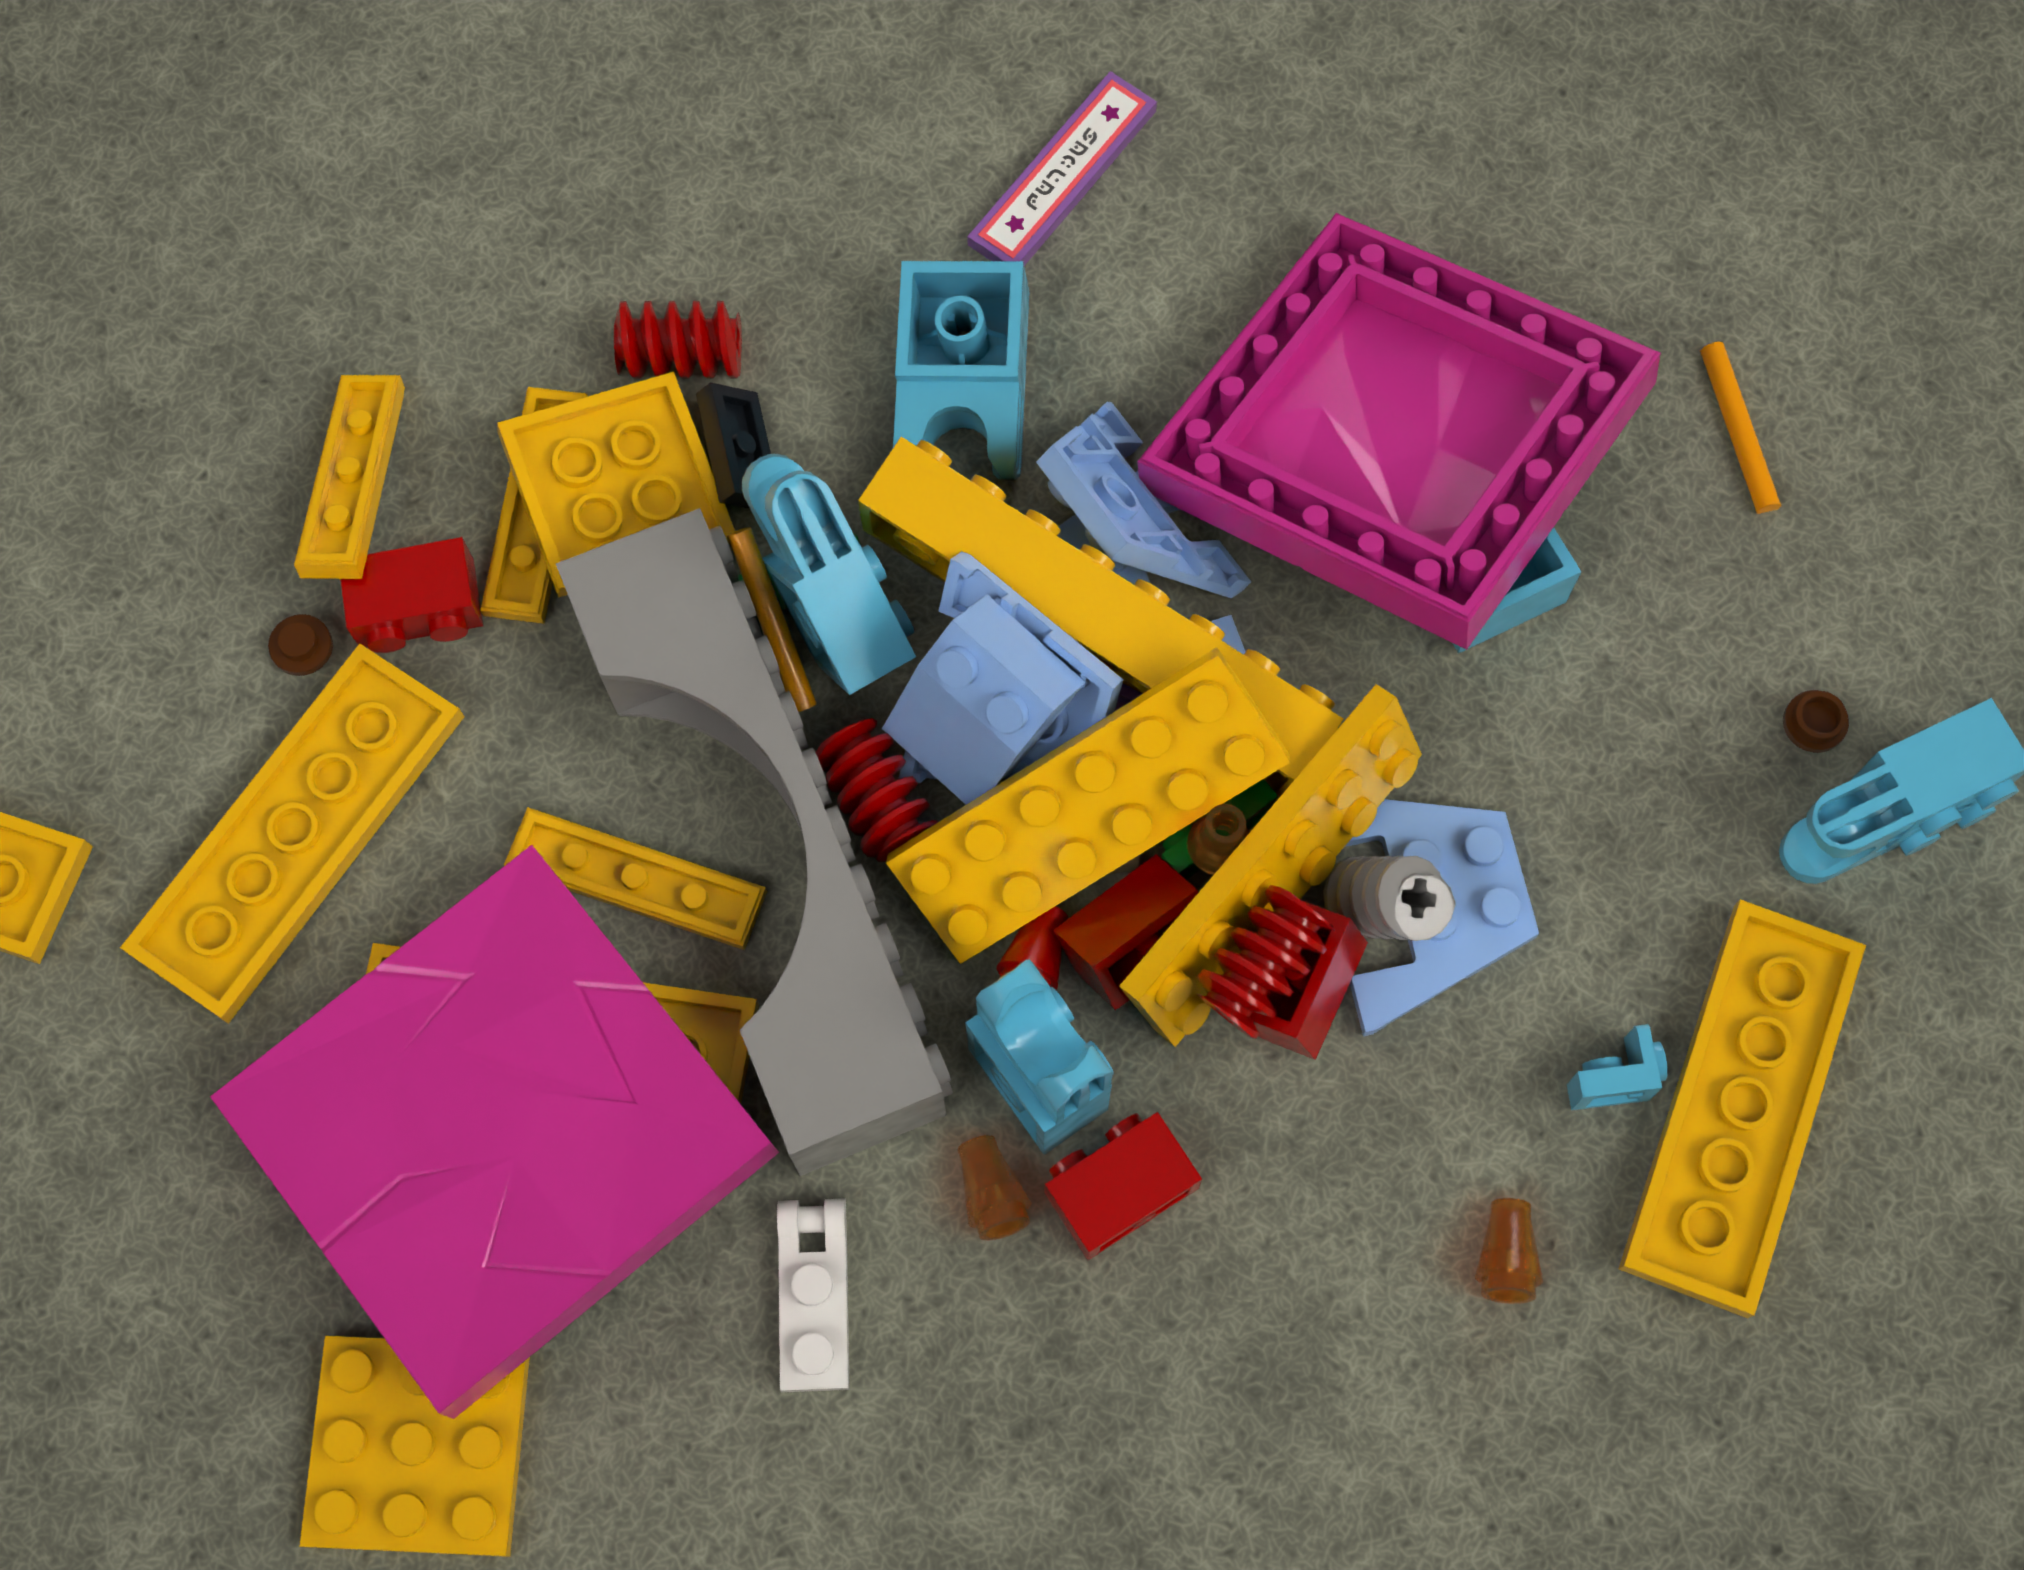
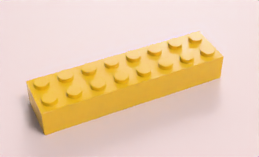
[858,436,1344,796]

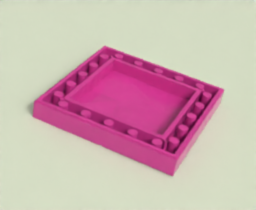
[1137,213,1661,650]
[210,845,779,1419]

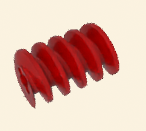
[614,301,742,379]
[815,718,939,862]
[1197,885,1335,1039]

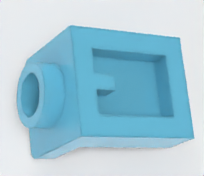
[1567,1024,1667,1110]

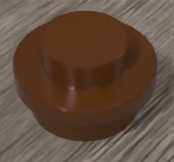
[268,614,333,676]
[1783,690,1849,753]

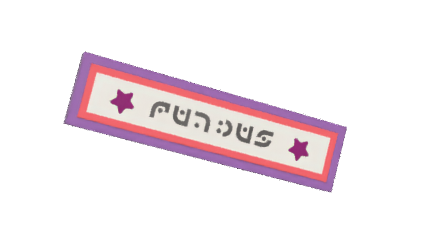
[967,71,1157,266]

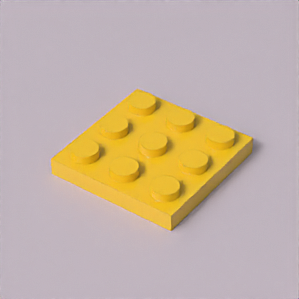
[497,371,735,598]
[299,1336,530,1557]

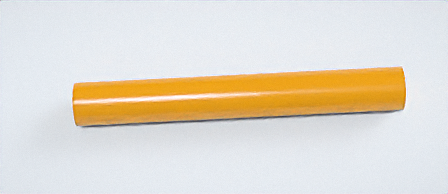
[1700,342,1781,514]
[727,527,817,712]

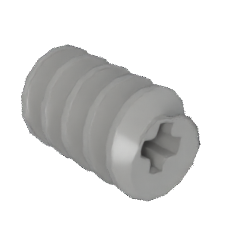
[1323,856,1456,941]

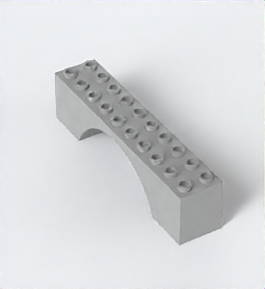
[556,508,953,1176]

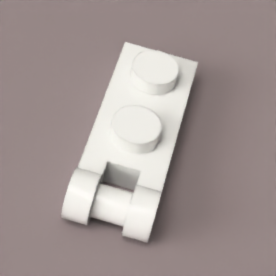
[777,1198,850,1392]

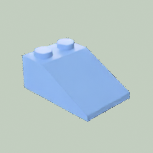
[882,594,1086,804]

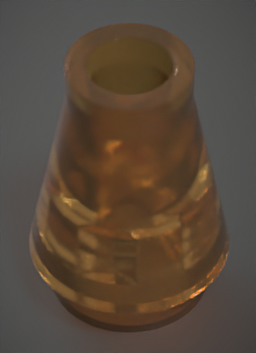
[1187,804,1250,875]
[957,1135,1032,1241]
[1475,1198,1543,1304]

